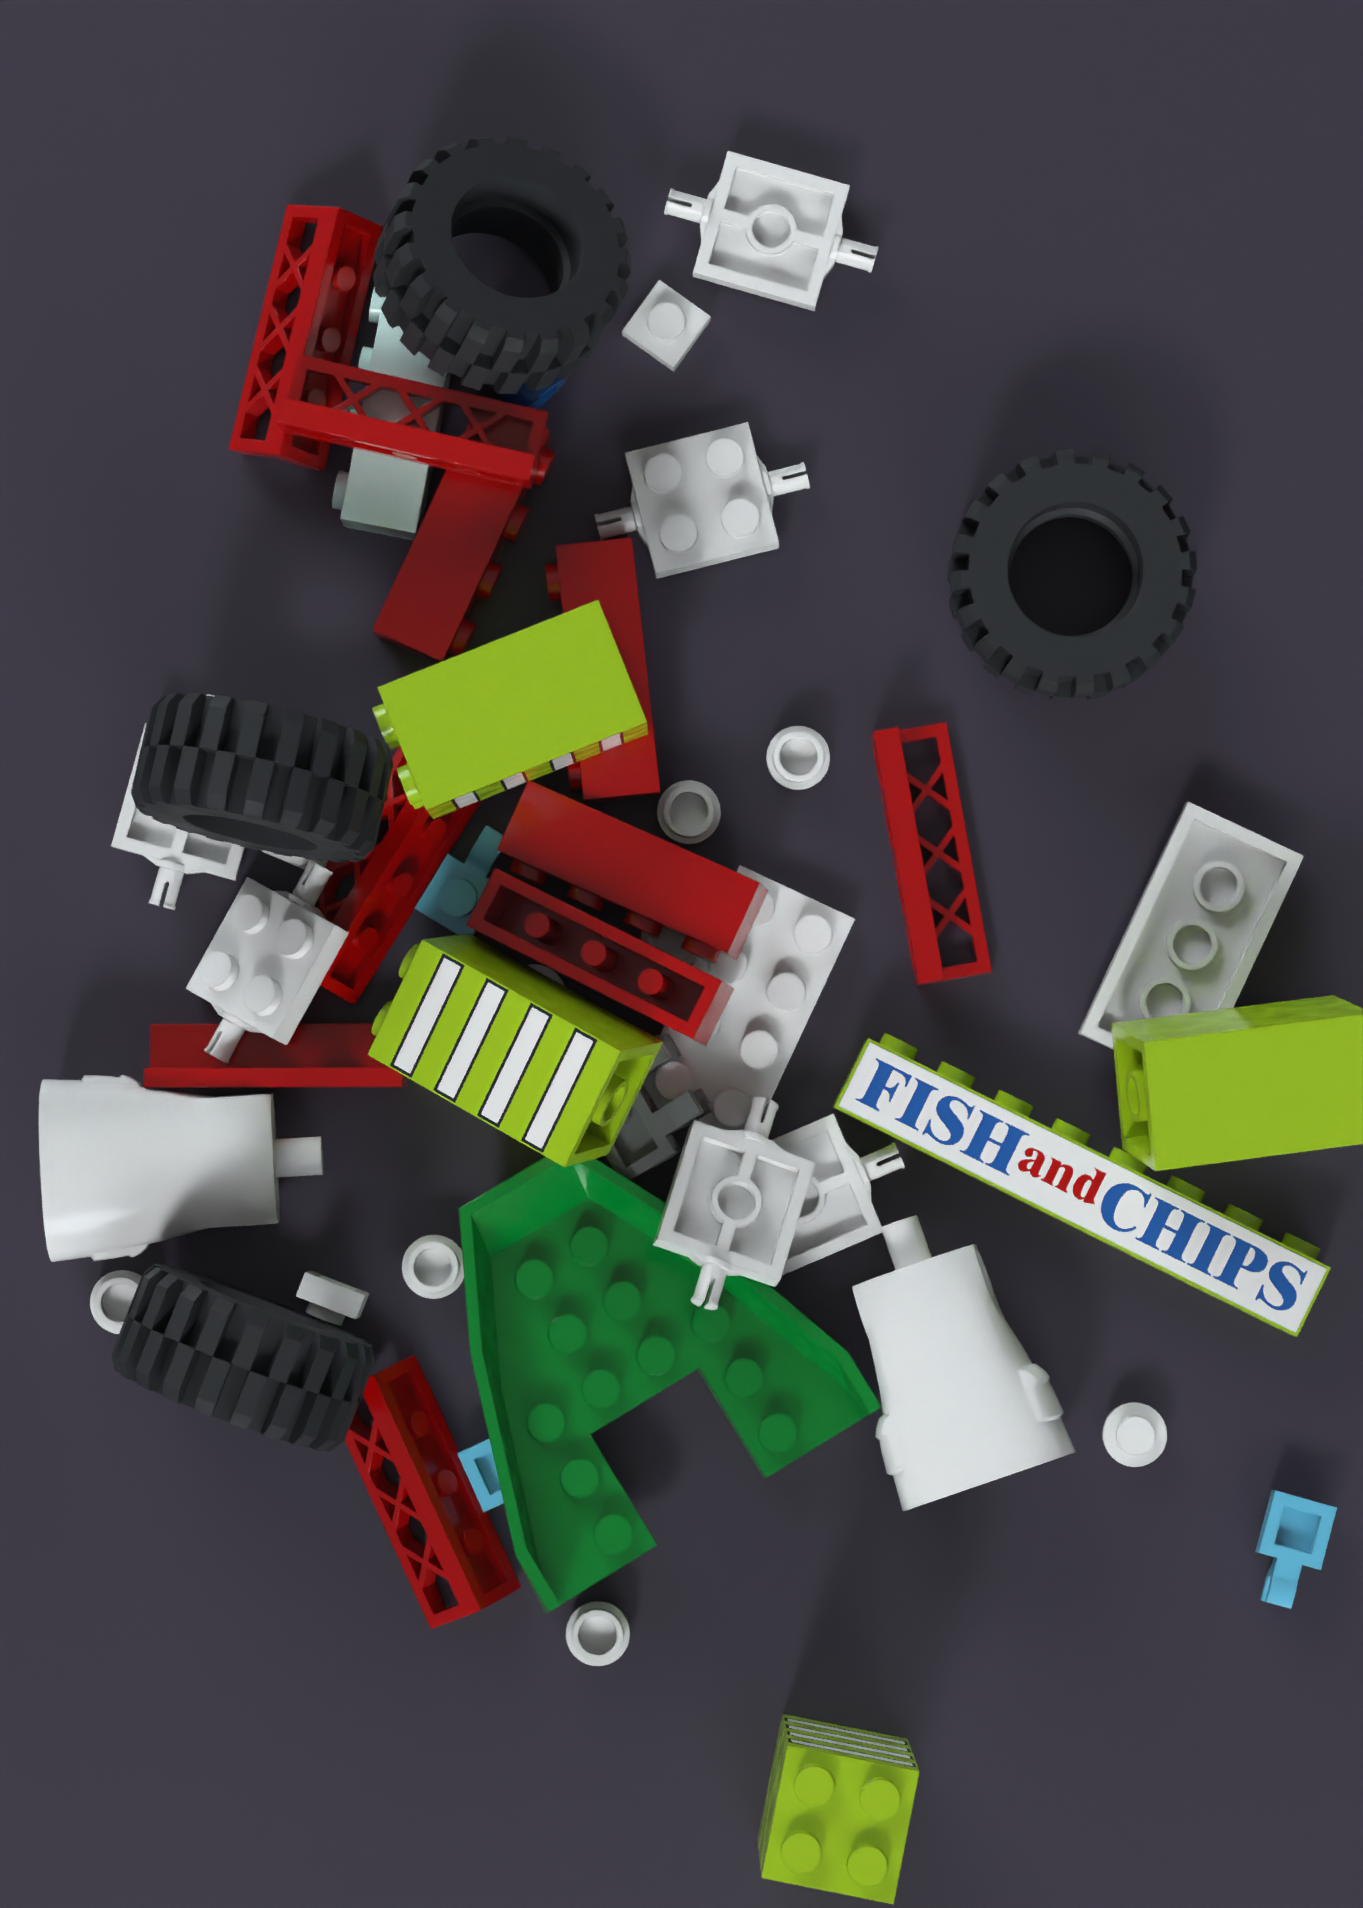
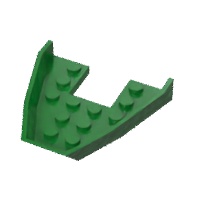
[459,1157,881,1614]

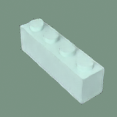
[332,286,452,540]

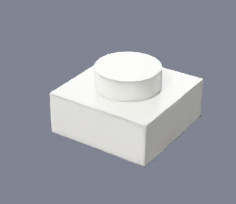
[622,280,711,372]
[296,1270,369,1326]

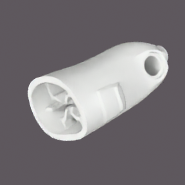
[39,1074,323,1262]
[852,1215,1076,1511]

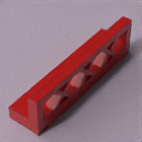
[229,204,383,471]
[276,354,549,489]
[871,722,992,986]
[314,746,482,1005]
[144,1023,407,1088]
[345,1355,522,1629]

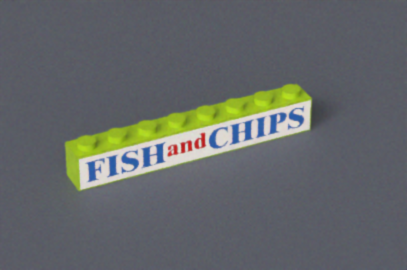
[832,1033,1331,1337]

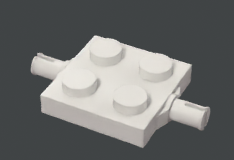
[664,151,879,311]
[594,422,810,579]
[111,694,245,910]
[185,860,349,1064]
[653,1097,816,1310]
[772,1114,905,1275]

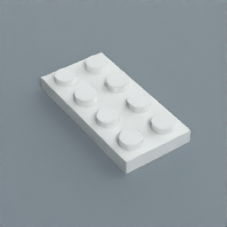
[1078,802,1304,1050]
[643,865,855,1131]

